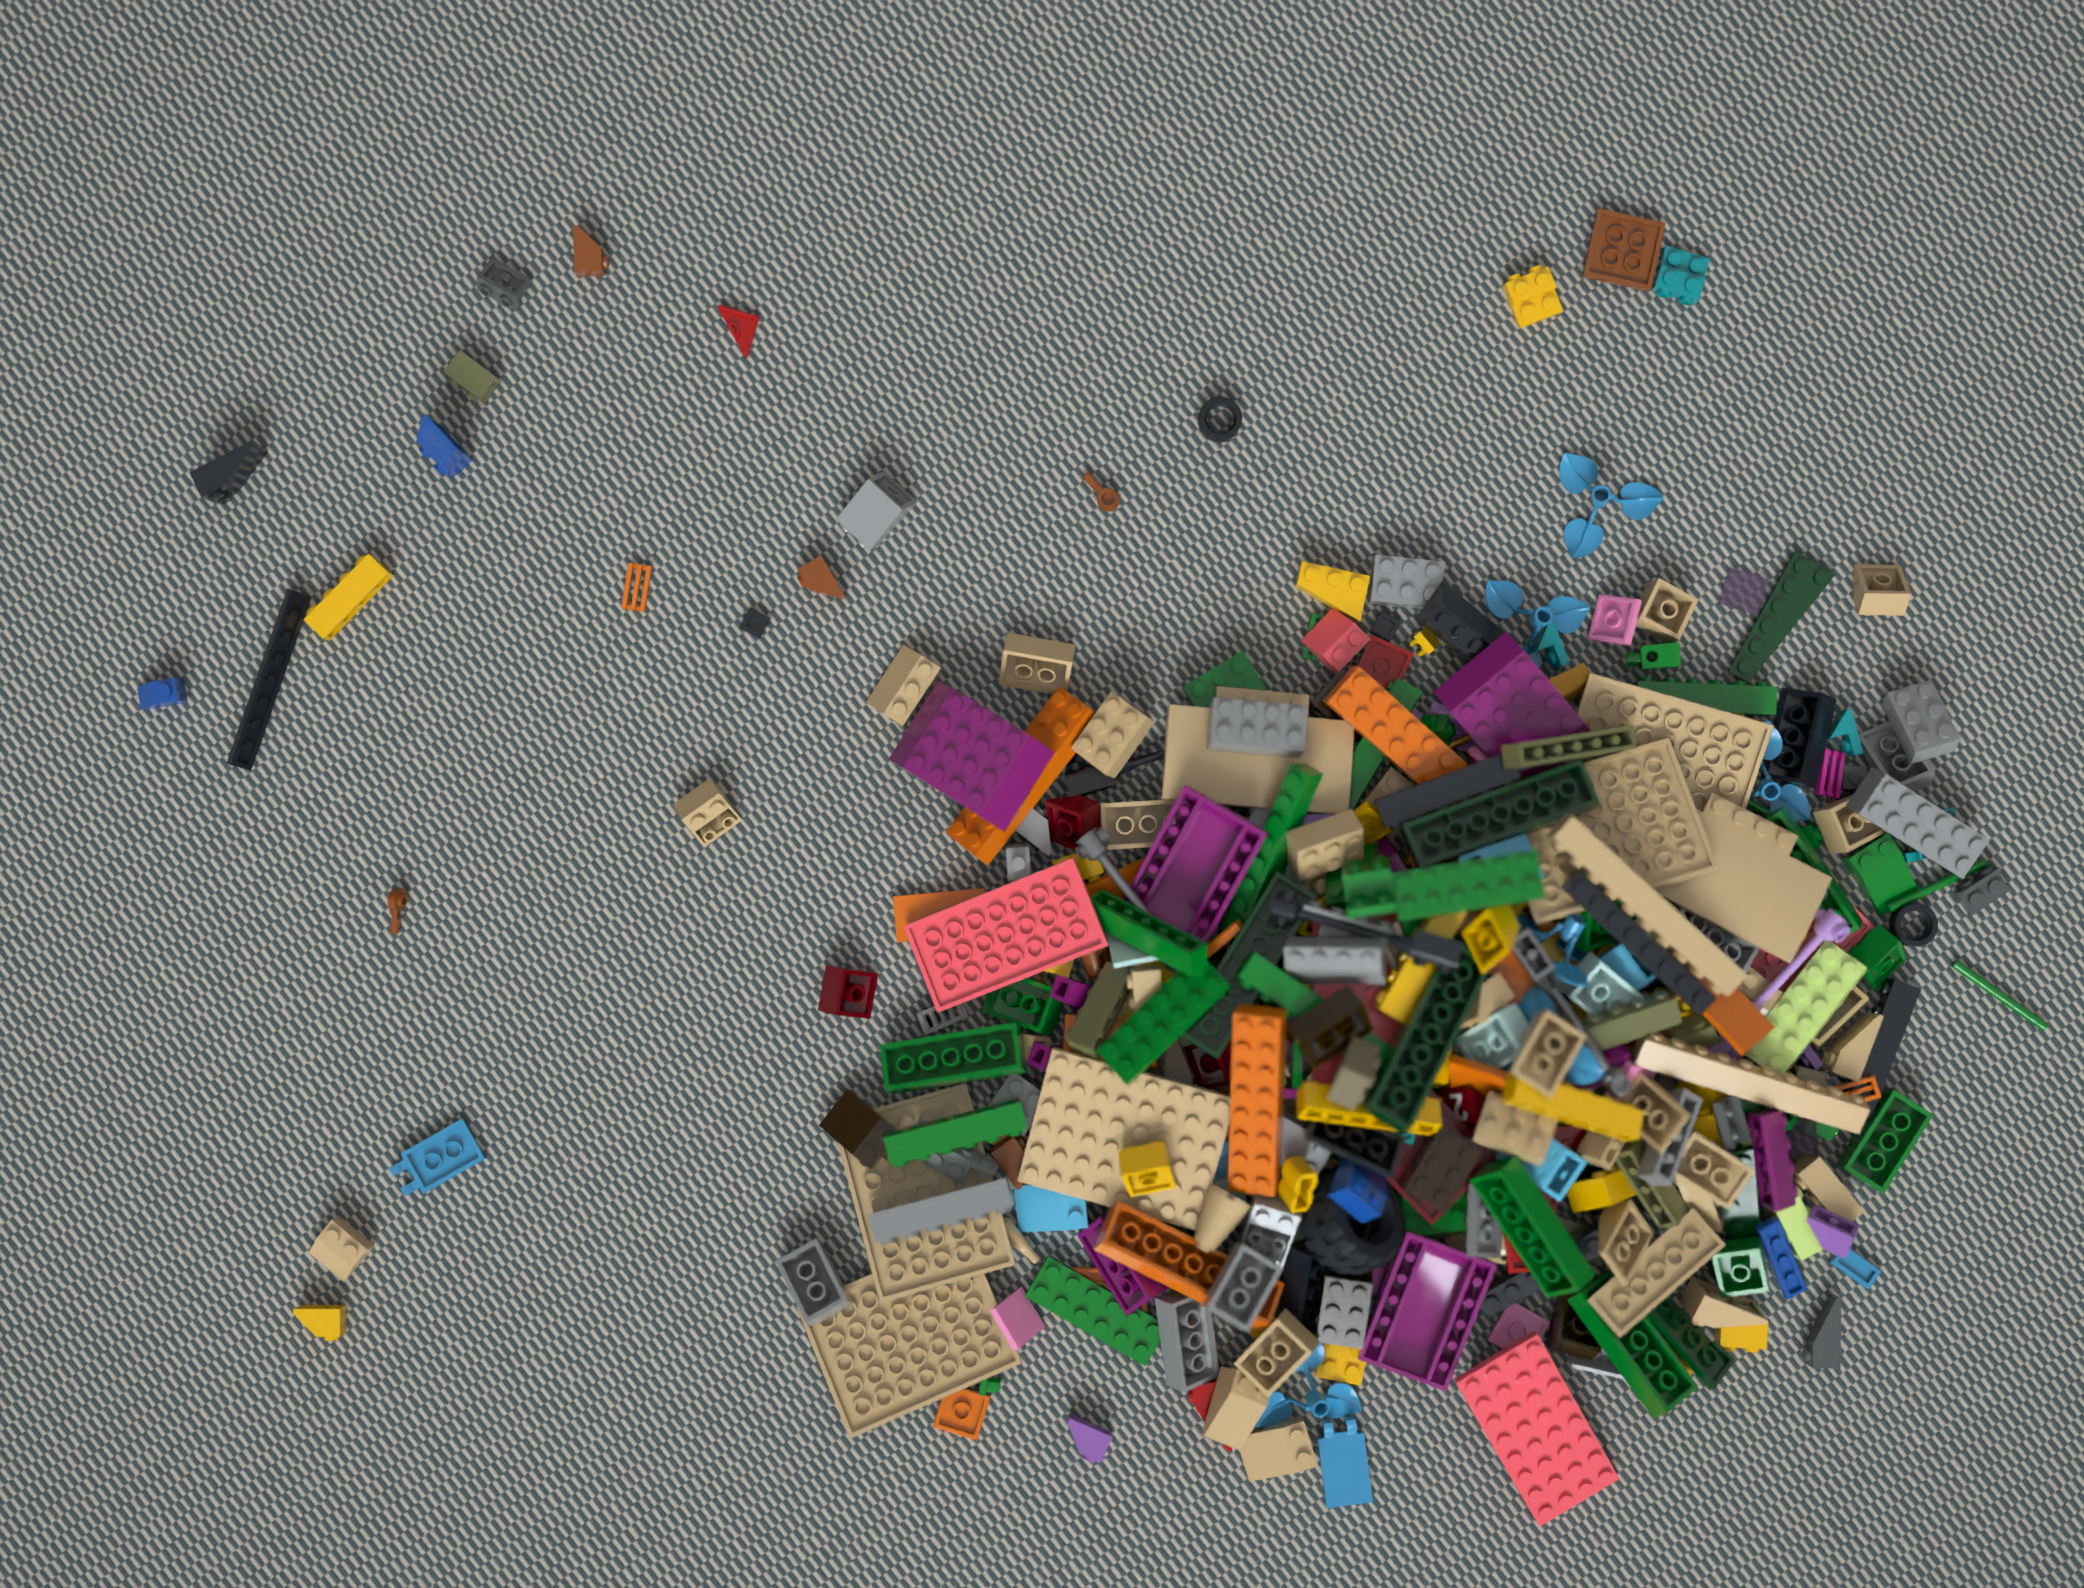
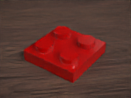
[1357,635,1414,690]

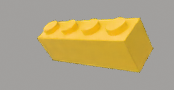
[303,553,394,641]

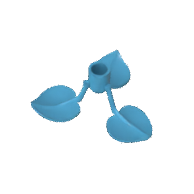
[1559,453,1663,558]
[1485,580,1590,669]
[1746,721,1810,821]
[1515,913,1592,989]
[1500,986,1605,1085]
[1255,1343,1361,1427]

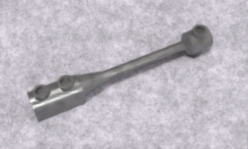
[1075,827,1179,973]
[1511,928,1633,1100]

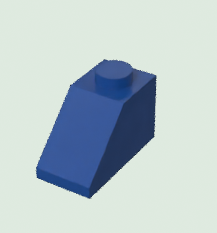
[137,678,188,710]

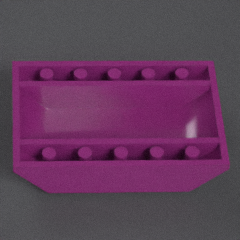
[1433,631,1591,783]
[888,681,1055,832]
[1123,784,1268,943]
[1357,1231,1497,1392]

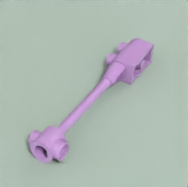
[1707,908,1850,1059]

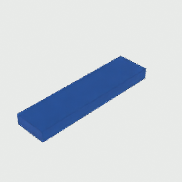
[1755,1215,1807,1300]

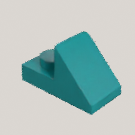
[1529,620,1570,670]
[1828,709,1864,757]

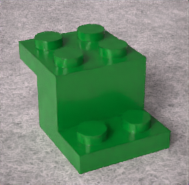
[1342,855,1397,919]

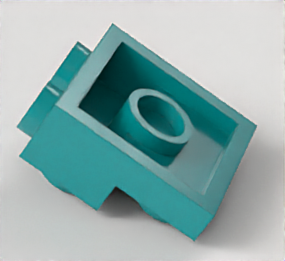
[1651,245,1710,305]

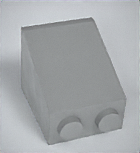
[836,471,917,550]

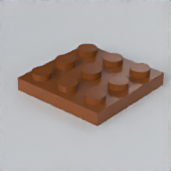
[1582,208,1666,292]

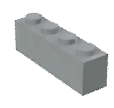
[1636,1088,1703,1186]

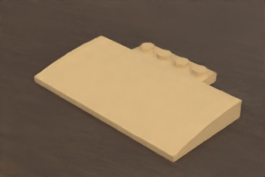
[1162,686,1354,815]
[1655,793,1832,963]

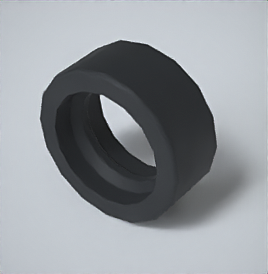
[1198,397,1242,443]
[1889,903,1938,947]

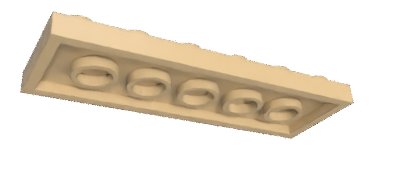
[1587,1208,1726,1338]

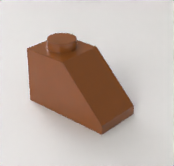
[573,225,609,277]
[797,555,846,600]
[991,1136,1027,1190]

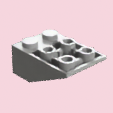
[1239,1194,1301,1268]

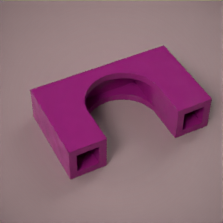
[1027,975,1093,1071]

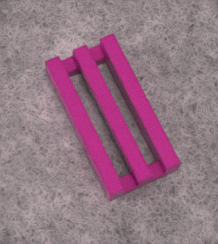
[1815,748,1846,799]

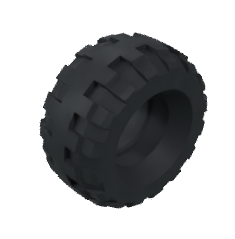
[1299,1166,1405,1276]

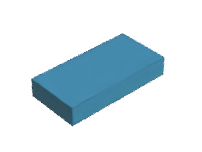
[1828,1248,1882,1290]

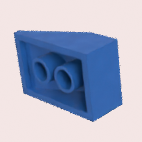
[416,414,473,479]
[1328,1157,1387,1223]

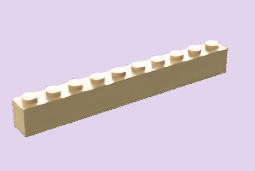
[1548,814,1748,997]
[1631,1032,1870,1134]

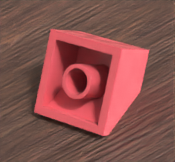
[1300,608,1370,673]

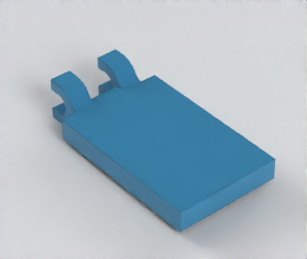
[389,1118,486,1196]
[1317,1415,1373,1508]

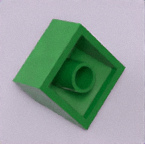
[1847,924,1907,992]

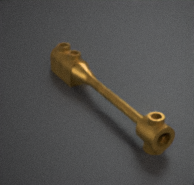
[1448,663,1589,750]

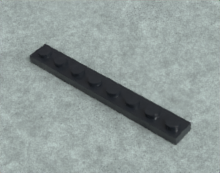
[227,588,312,771]
[1561,870,1717,1016]

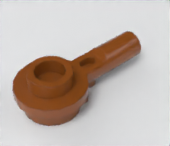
[1083,472,1120,512]
[387,888,408,934]

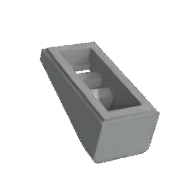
[917,1003,969,1035]

